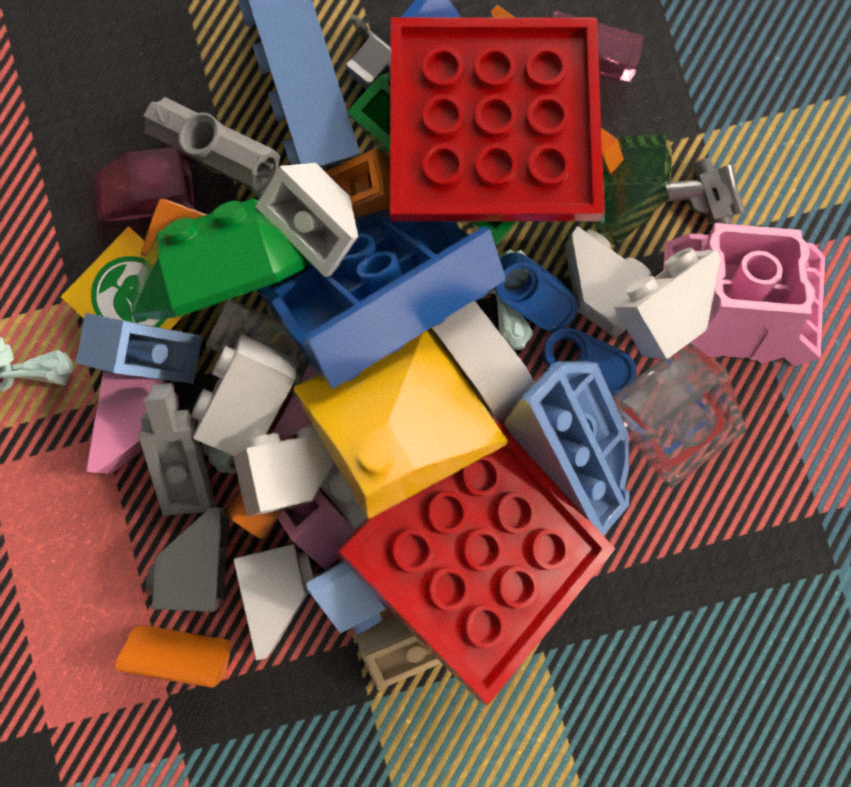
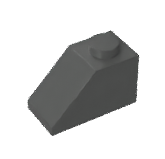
[146,507,229,612]

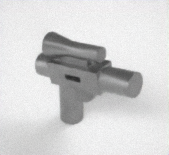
[661,158,745,226]

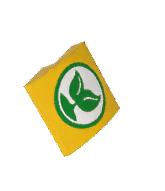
[61,226,184,330]

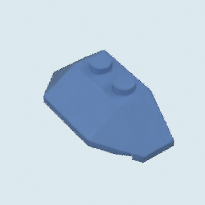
[504,361,629,536]

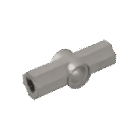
[143,97,280,193]

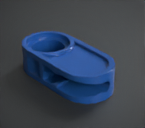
[494,253,578,331]
[542,328,637,396]

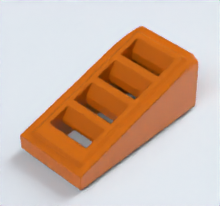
[325,148,390,218]

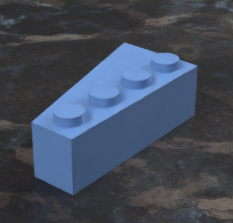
[238,0,360,171]

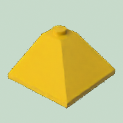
[292,328,507,519]

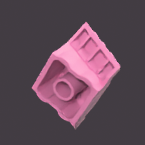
[663,223,825,366]

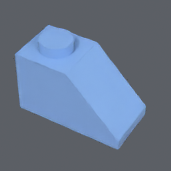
[76,313,203,384]
[306,561,387,634]

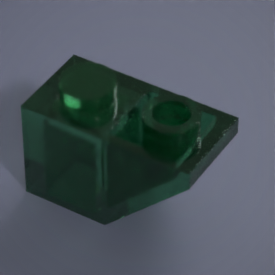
[595,134,672,245]

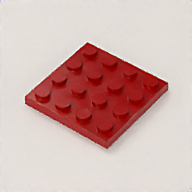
[390,17,604,221]
[334,407,615,705]

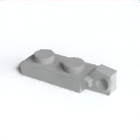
[138,383,215,516]

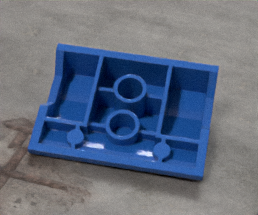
[257,208,506,389]

